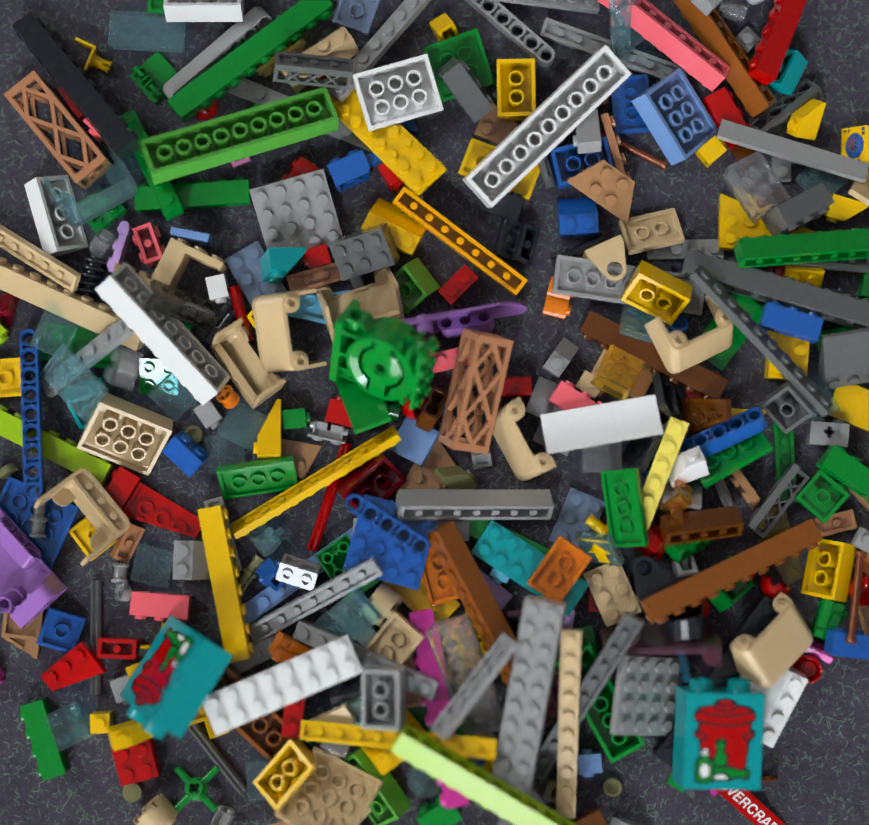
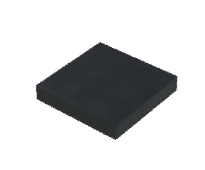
[619,435,662,474]

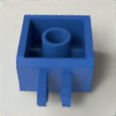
[327,149,381,193]

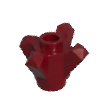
[0,292,19,327]

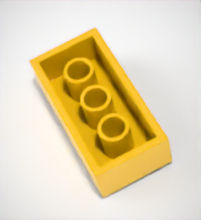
[764,331,810,381]

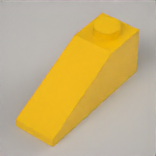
[253,399,281,460]
[106,720,154,751]

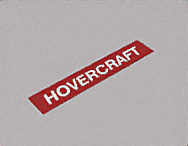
[715,789,786,825]

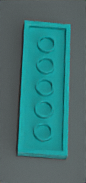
[471,520,589,617]

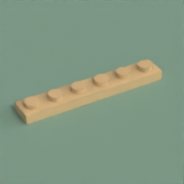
[0,224,81,292]

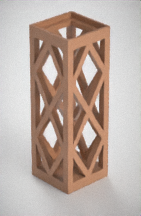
[4,70,113,190]
[438,328,513,454]

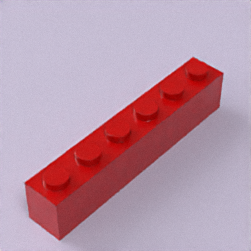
[747,0,807,86]

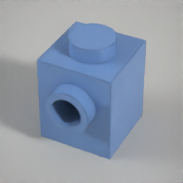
[577,748,603,778]

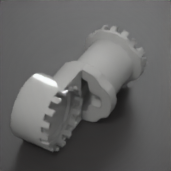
[111,563,132,602]

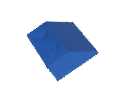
[557,198,599,238]

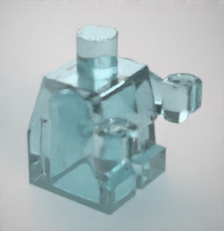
[250,524,285,558]

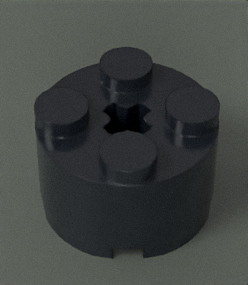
[665,604,706,643]

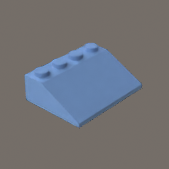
[632,67,718,166]

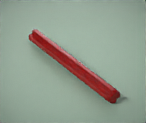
[307,442,352,552]

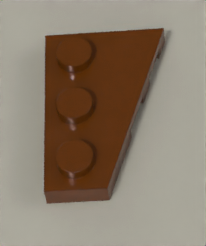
[681,397,732,436]

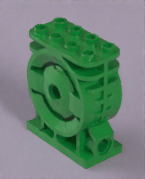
[329,299,439,410]

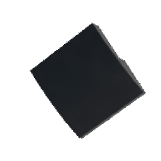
[652,374,685,422]

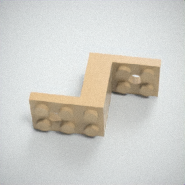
[113,237,228,299]

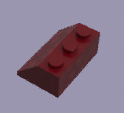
[335,452,407,509]

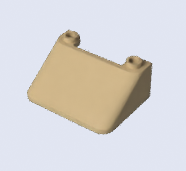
[316,266,405,343]

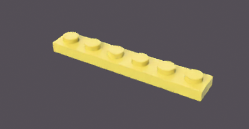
[642,417,689,532]

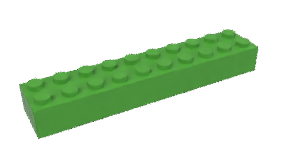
[140,87,339,185]

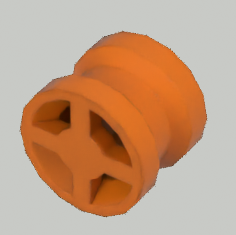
[216,385,240,409]

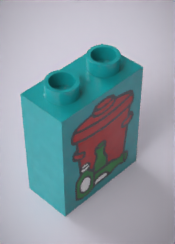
[119,615,233,740]
[672,677,765,790]

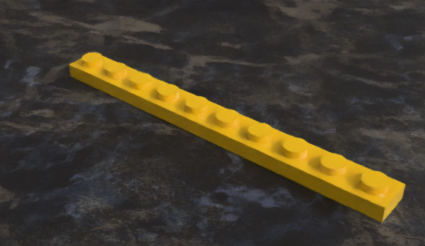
[231,425,401,539]
[300,720,498,760]

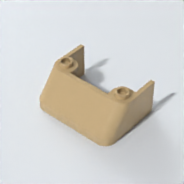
[252,288,327,372]
[644,295,734,374]
[210,318,286,409]
[33,469,130,567]

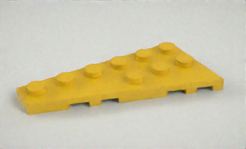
[718,194,816,251]

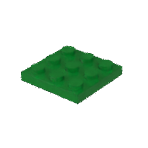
[422,28,495,103]

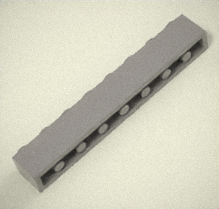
[396,489,554,520]

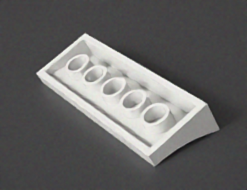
[540,394,664,454]

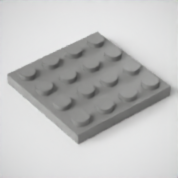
[249,168,343,249]
[610,655,680,736]

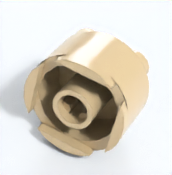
[360,582,404,628]
[133,793,178,825]

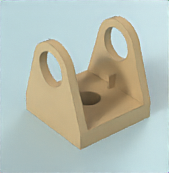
[582,235,626,281]

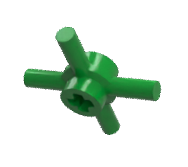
[174,765,220,813]

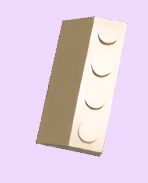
[280,26,360,93]

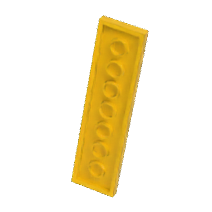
[330,89,446,196]

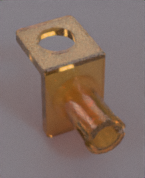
[660,479,692,526]

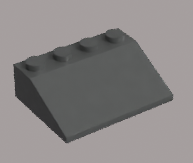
[817,328,869,390]

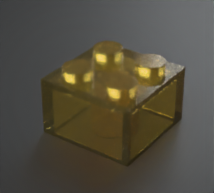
[590,344,645,400]

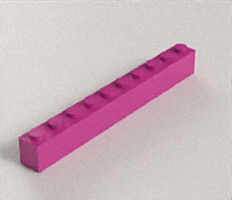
[406,608,470,809]

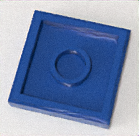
[36,606,86,653]

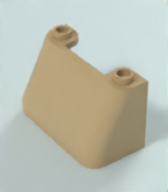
[492,397,556,481]
[731,593,813,688]

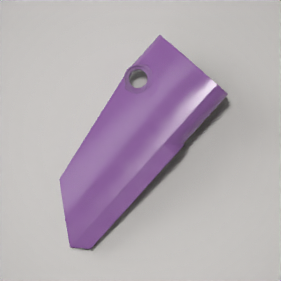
[400,301,528,340]
[0,507,67,629]

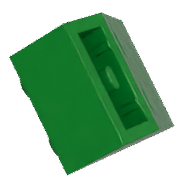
[315,534,381,603]

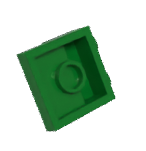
[794,469,850,524]

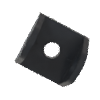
[628,555,675,602]

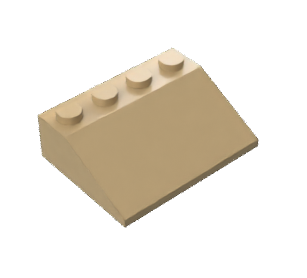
[77,391,173,476]

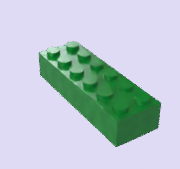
[556,639,645,763]

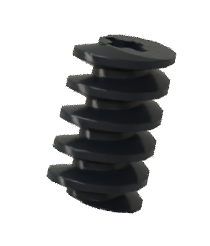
[76,254,108,297]

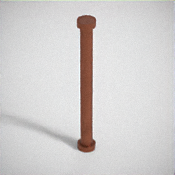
[600,129,668,170]
[845,551,867,645]

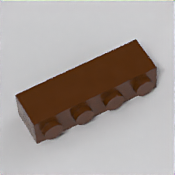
[659,505,744,546]

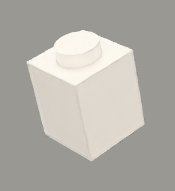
[205,274,231,304]

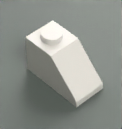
[668,446,709,488]

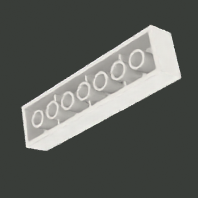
[95,262,231,405]
[203,634,363,736]

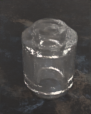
[718,0,748,22]
[89,229,114,256]
[320,742,350,759]

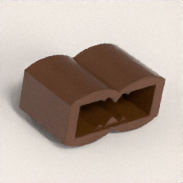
[416,386,447,432]

